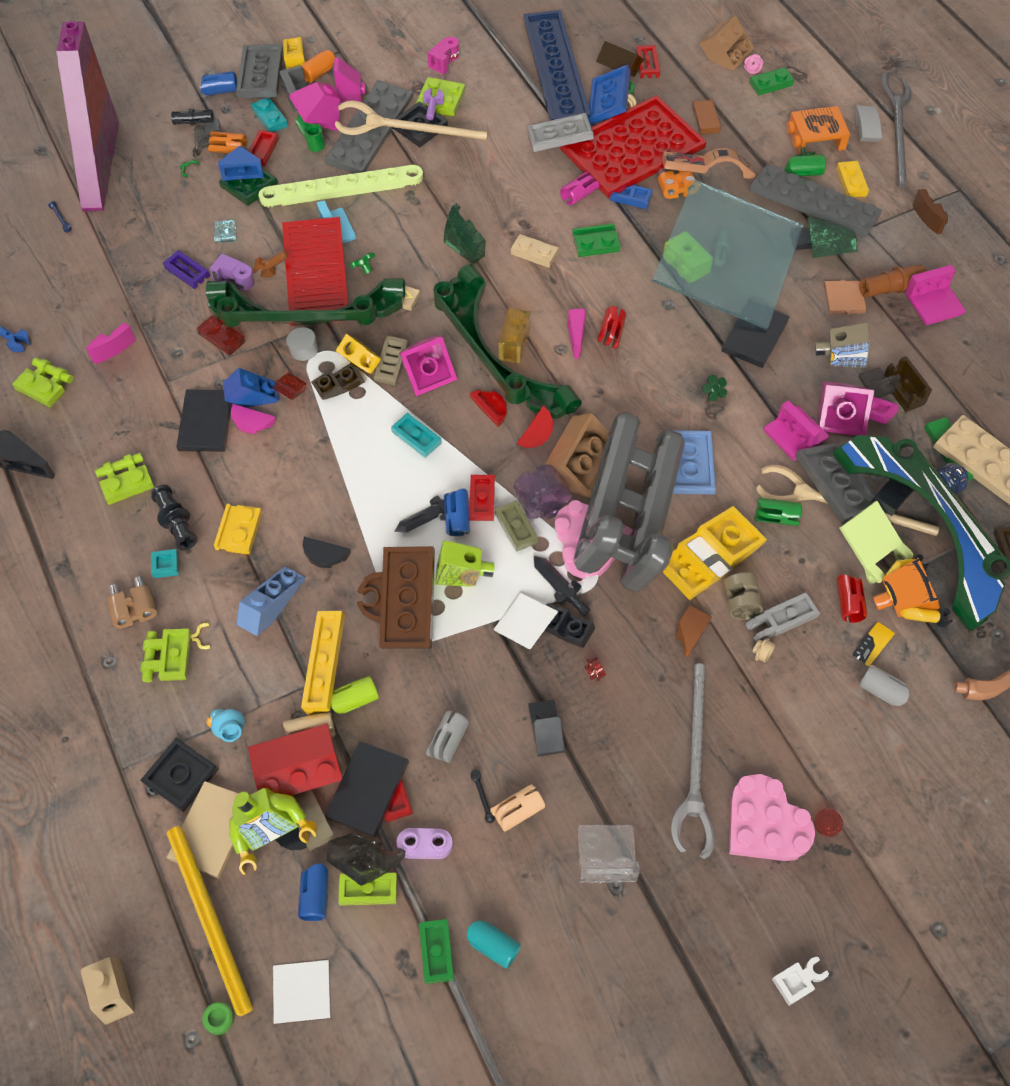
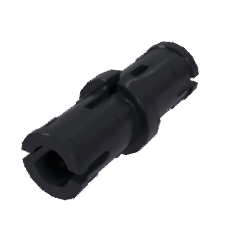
[171,109,214,126]

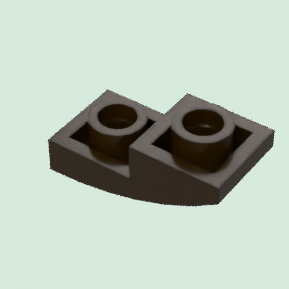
[311,362,365,400]

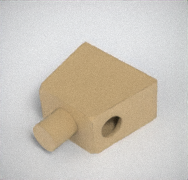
[81,957,135,1025]

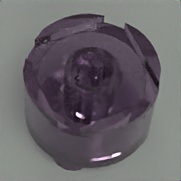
[513,465,572,519]

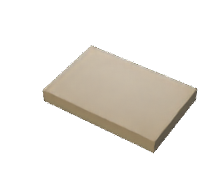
[167,781,238,879]

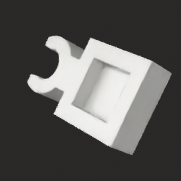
[772,957,829,1006]

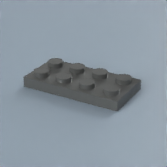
[236,44,283,99]
[795,442,886,525]

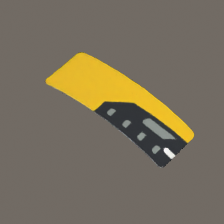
[852,622,895,666]

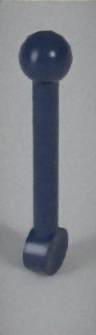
[48,201,72,233]

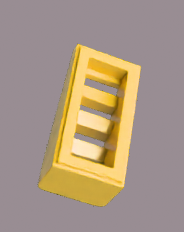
[283,37,305,69]

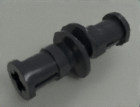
[151,485,198,550]

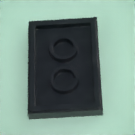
[722,301,790,368]
[176,389,232,452]
[325,741,410,838]

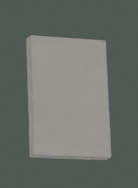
[527,113,594,152]

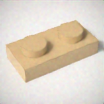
[511,234,559,268]

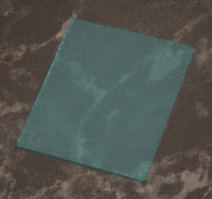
[652,180,803,330]

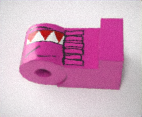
[428,37,459,75]

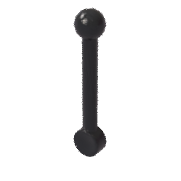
[470,770,495,824]

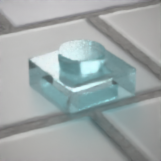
[214,220,237,243]

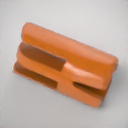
[301,50,335,83]
[208,131,247,154]

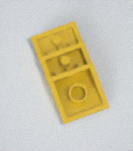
[663,506,767,600]

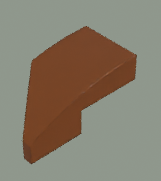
[675,605,712,657]

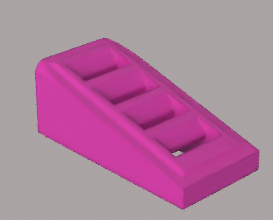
[567,308,586,359]

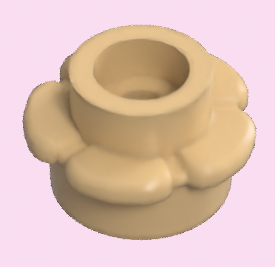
[752,638,775,663]

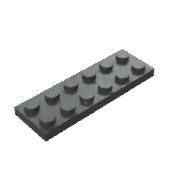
[325,80,413,173]
[750,164,882,238]

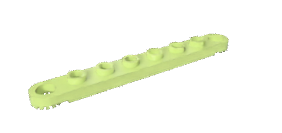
[259,165,423,207]

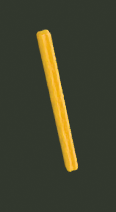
[167,826,253,1016]

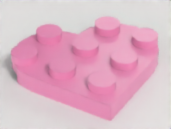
[555,500,633,579]
[729,774,815,861]

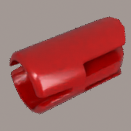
[597,306,627,349]
[837,574,867,623]

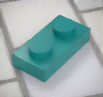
[251,98,288,132]
[391,413,442,458]

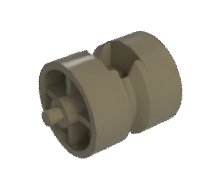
[724,573,763,620]

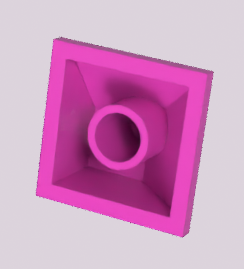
[289,82,340,131]
[399,335,457,396]
[818,381,874,436]

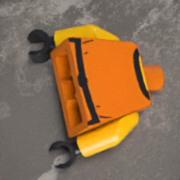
[873,554,953,628]

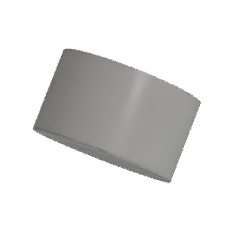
[286,327,319,361]

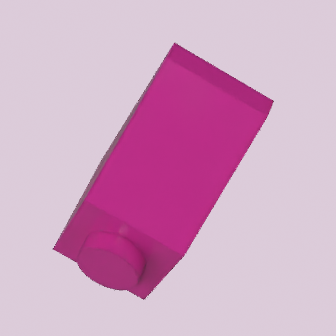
[334,58,366,103]

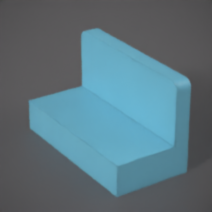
[317,200,356,243]

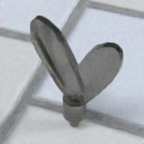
[192,125,223,157]

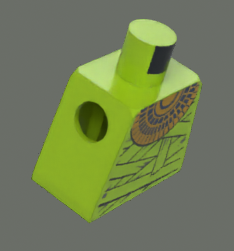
[435,540,495,587]

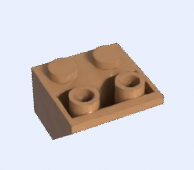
[699,15,755,71]

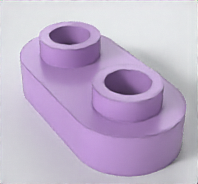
[397,828,453,859]

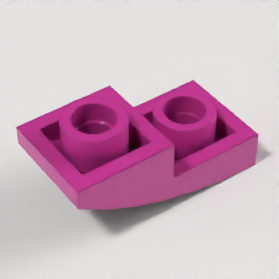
[86,322,136,364]

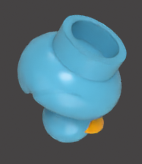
[206,709,245,742]

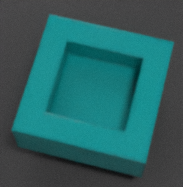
[151,549,179,578]

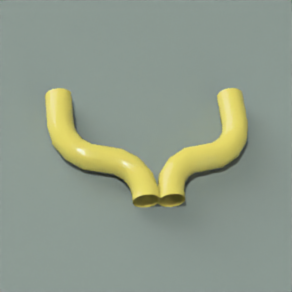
[192,622,210,649]

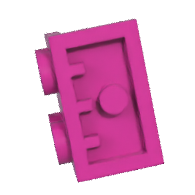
[905,265,966,325]

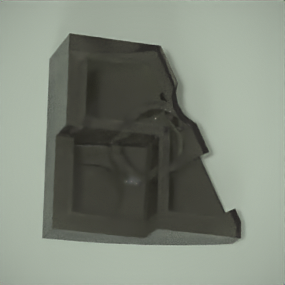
[326,834,406,886]

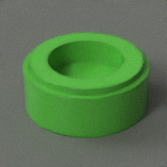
[202,1002,234,1035]

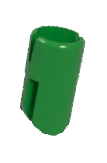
[784,154,826,177]
[754,497,802,526]

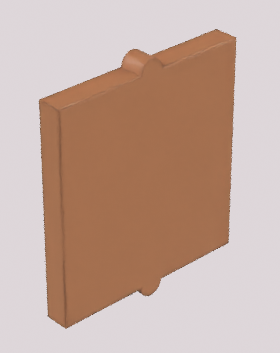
[824,279,866,315]

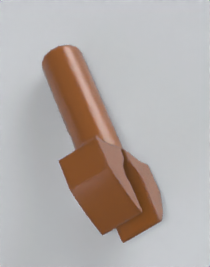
[254,251,288,278]

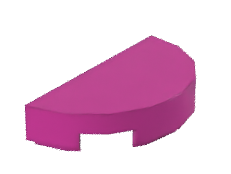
[231,404,276,434]

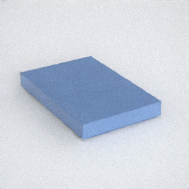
[673,430,716,494]

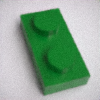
[749,67,795,96]
[419,919,454,985]

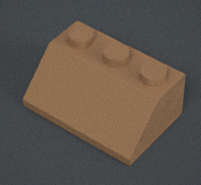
[542,413,609,498]

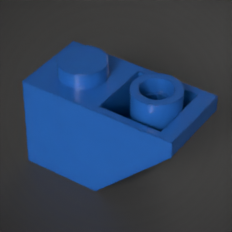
[223,368,279,408]

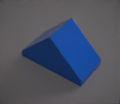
[218,146,264,180]

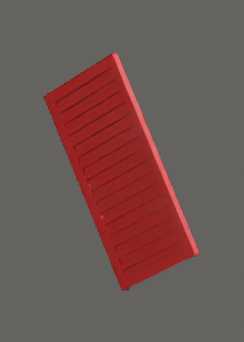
[282,217,348,326]

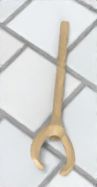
[335,100,488,140]
[756,465,939,536]

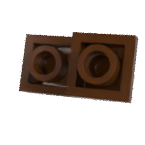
[913,189,948,234]

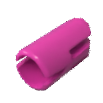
[560,171,599,206]

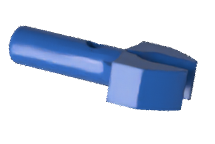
[0,326,31,352]

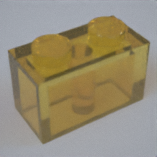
[498,308,530,363]

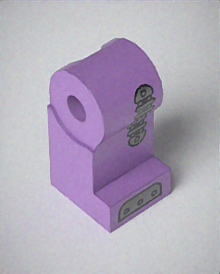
[210,254,254,291]

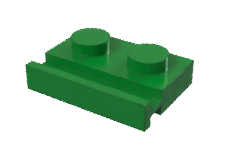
[572,223,621,257]

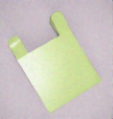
[839,501,913,584]

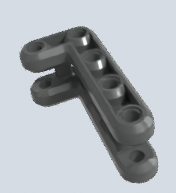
[573,412,685,592]

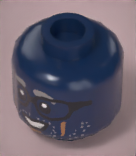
[936,463,968,494]

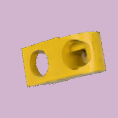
[336,334,382,374]

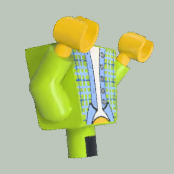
[229,788,318,875]

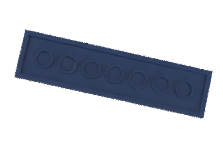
[523,10,591,121]

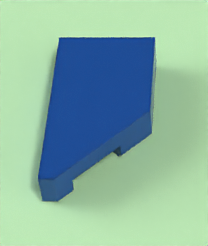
[610,185,653,209]

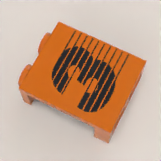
[786,106,850,154]

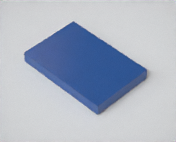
[588,65,630,125]

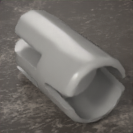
[859,665,909,706]
[426,711,469,763]

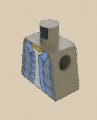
[815,323,870,368]

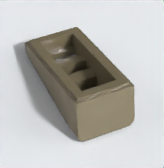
[374,336,409,386]

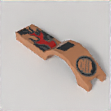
[662,148,756,179]

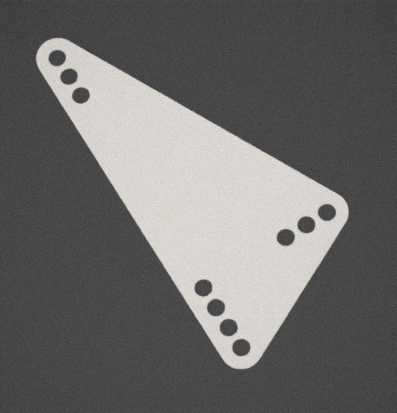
[306,351,598,641]

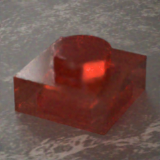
[274,372,307,400]

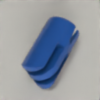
[201,71,238,95]
[444,489,470,536]
[298,863,328,921]

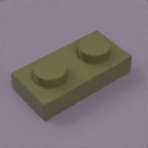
[495,500,539,552]

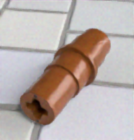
[859,264,927,298]

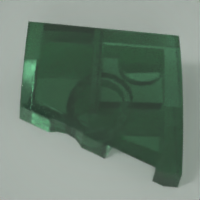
[443,203,486,265]
[807,217,857,259]

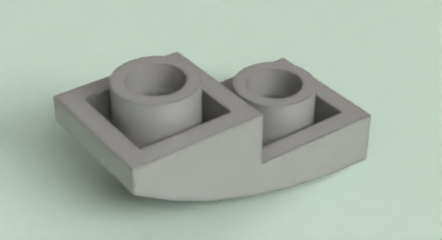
[855,105,882,142]

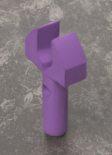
[423,88,444,120]

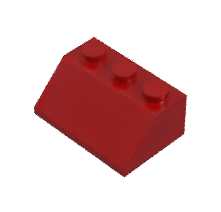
[248,723,342,796]

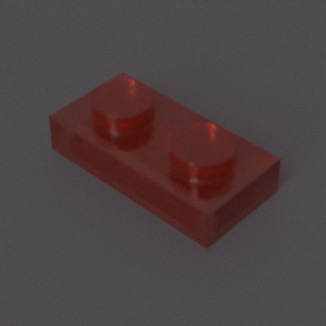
[196,315,245,356]

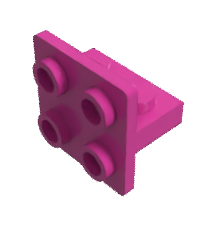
[763,400,829,461]

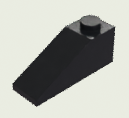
[0,430,55,479]

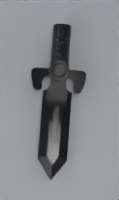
[394,496,445,533]
[534,556,591,616]

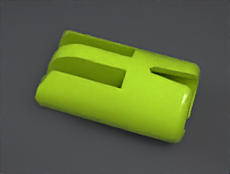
[331,676,379,714]

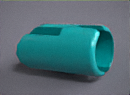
[467,921,521,969]

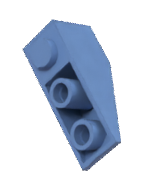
[236,567,305,636]

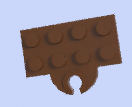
[357,546,435,649]

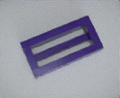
[163,250,210,289]

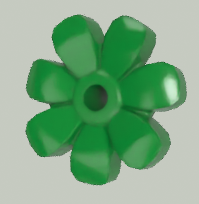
[350,253,376,275]

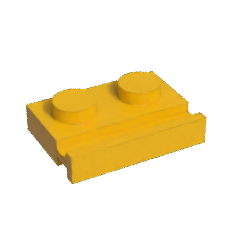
[214,504,262,555]

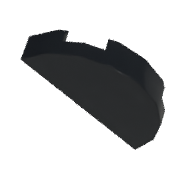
[302,537,351,568]

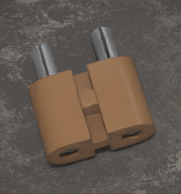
[107,576,157,629]

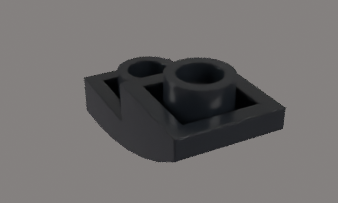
[544,603,595,648]

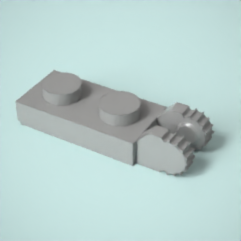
[746,593,820,643]

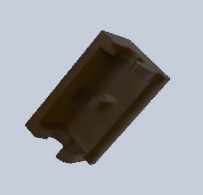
[596,41,644,77]
[881,356,932,413]

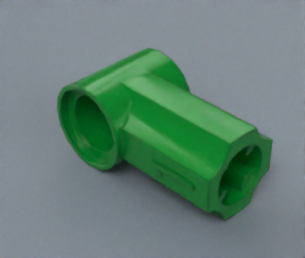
[295,114,325,152]

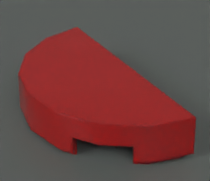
[470,390,507,427]
[516,406,553,448]

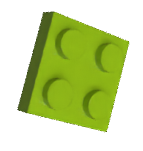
[416,77,465,117]

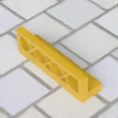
[301,611,345,716]

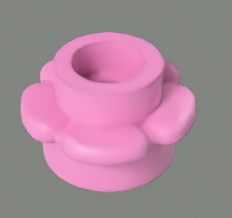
[744,54,763,74]

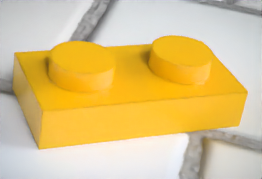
[836,161,869,198]

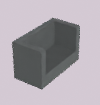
[279,65,307,112]

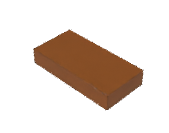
[692,100,721,135]

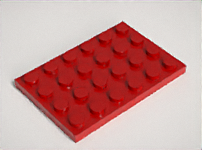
[560,95,706,198]

